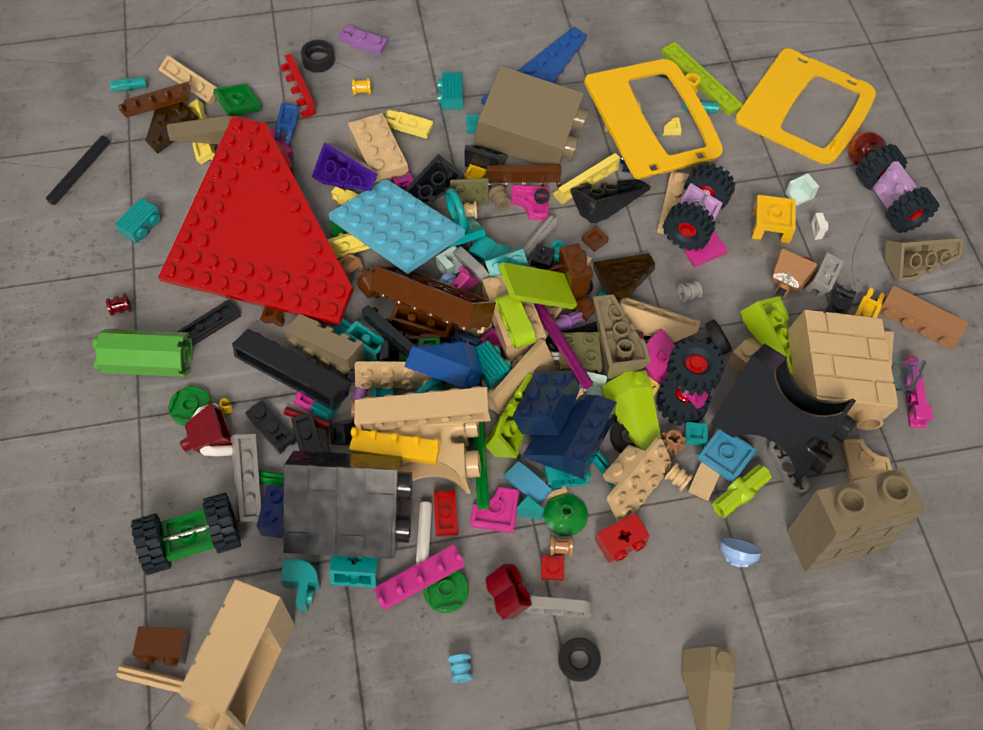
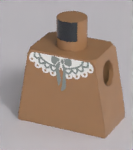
[772,248,817,299]

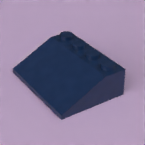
[523,395,617,479]

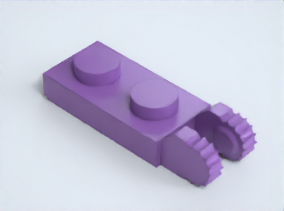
[338,25,388,55]

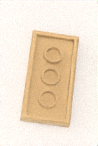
[489,339,557,417]

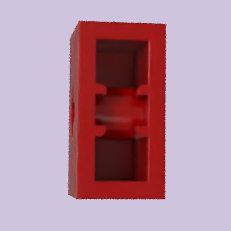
[595,513,650,563]

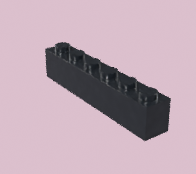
[232,329,349,411]

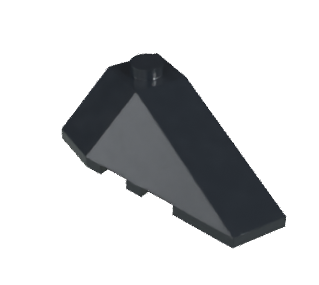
[405,154,465,205]
[570,179,651,223]

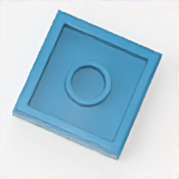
[697,429,757,483]

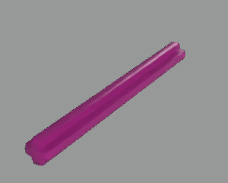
[534,303,593,389]

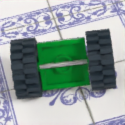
[131,492,241,575]

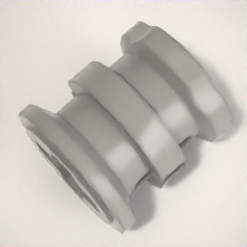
[677,280,703,303]

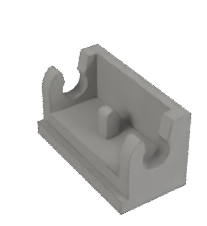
[804,252,844,297]

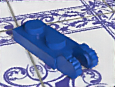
[275,102,299,143]

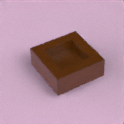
[581,226,609,252]
[571,295,595,321]

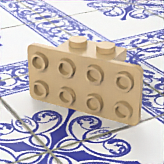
[355,361,434,389]
[603,438,672,522]

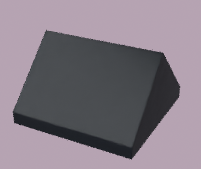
[464,144,508,169]

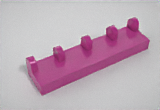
[373,545,465,610]

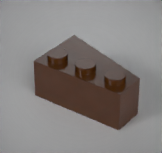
[382,303,455,344]

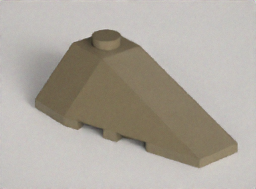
[167,116,245,144]
[682,646,735,730]

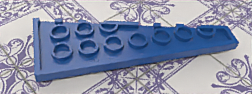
[481,26,587,105]

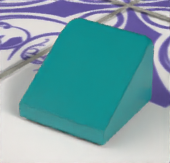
[310,401,341,421]
[517,496,545,520]

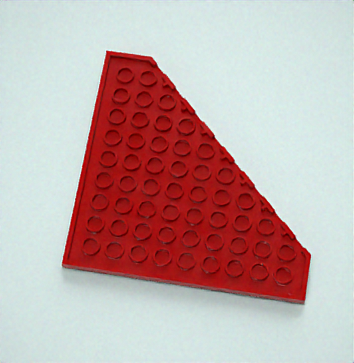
[158,116,354,326]

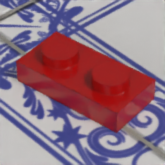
[433,491,458,537]

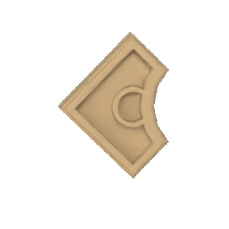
[840,439,892,482]

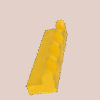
[349,427,442,465]

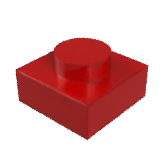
[541,555,565,581]

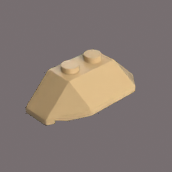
[620,297,701,343]

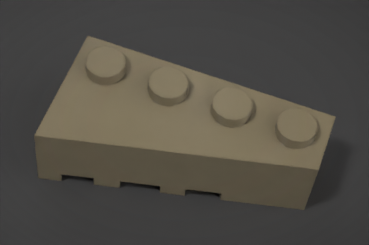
[284,314,366,378]

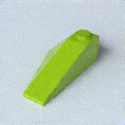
[740,296,793,376]
[601,370,661,451]
[485,374,532,458]

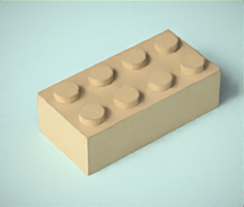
[348,113,409,185]
[482,275,546,359]

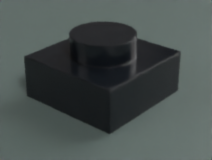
[380,340,399,362]

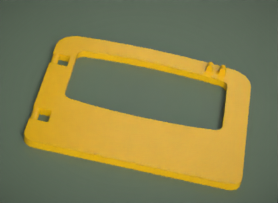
[735,48,876,164]
[584,59,723,179]

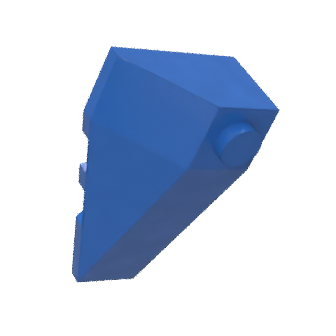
[404,341,483,389]

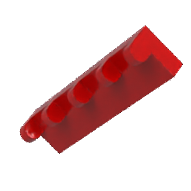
[280,54,316,118]

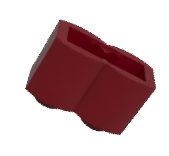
[485,564,532,619]

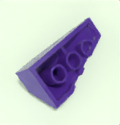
[311,142,378,191]

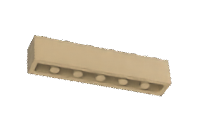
[354,386,491,432]

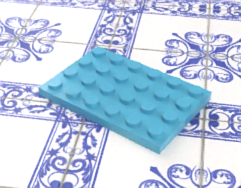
[328,179,465,274]

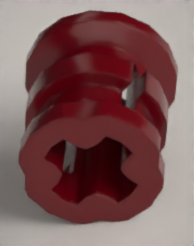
[106,293,132,316]

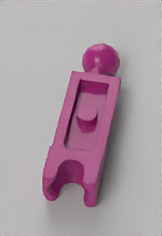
[903,356,933,428]

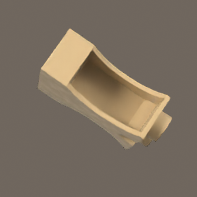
[378,422,481,494]

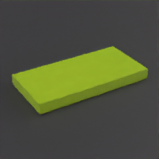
[498,262,577,309]

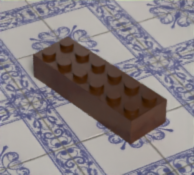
[371,266,496,331]

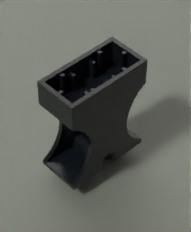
[711,343,858,482]

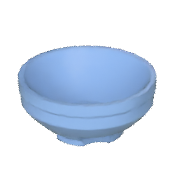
[720,538,762,567]

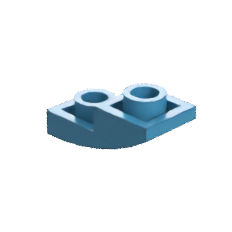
[504,461,552,504]

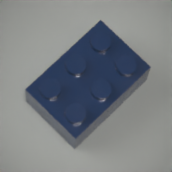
[512,371,580,436]

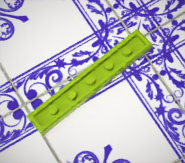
[661,42,743,116]

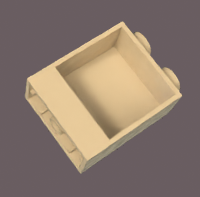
[787,310,898,430]
[179,580,295,730]

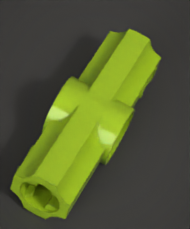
[712,464,772,519]

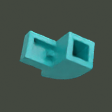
[280,559,320,612]

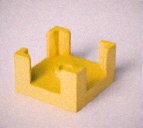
[752,195,796,243]

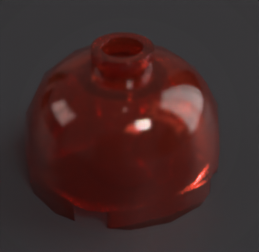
[848,131,886,165]

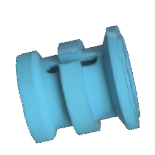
[447,654,473,683]

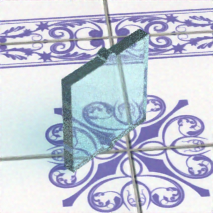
[891,360,926,391]

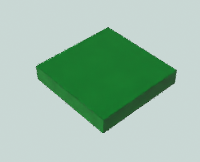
[213,83,262,116]

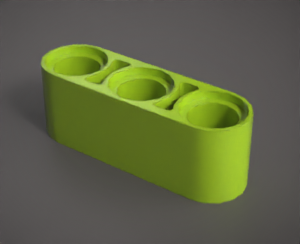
[495,293,536,349]

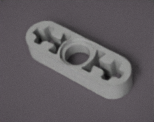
[453,246,490,283]
[767,441,809,497]
[525,596,592,618]

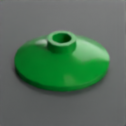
[544,494,588,536]

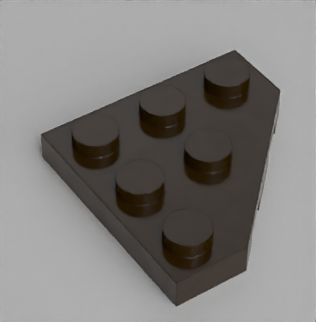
[145,102,199,154]
[593,253,655,300]

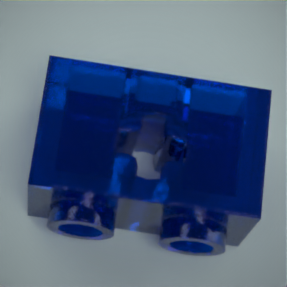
[256,484,284,539]

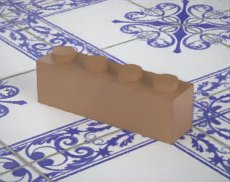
[879,286,968,350]

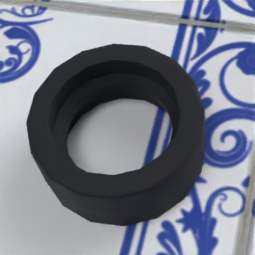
[301,39,335,73]

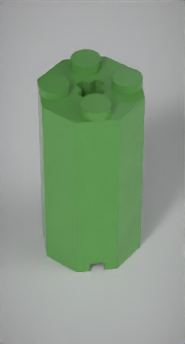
[93,329,193,377]

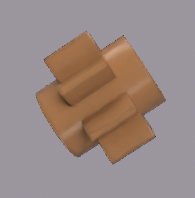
[661,428,686,456]

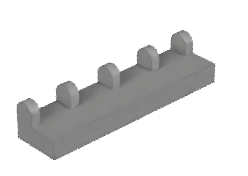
[231,434,262,525]

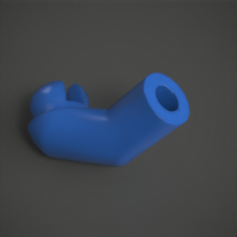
[450,332,480,347]

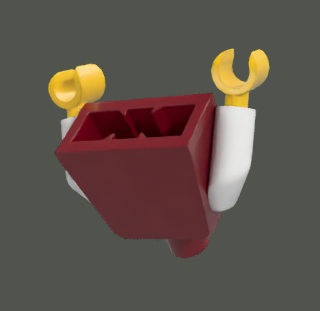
[180,398,233,457]

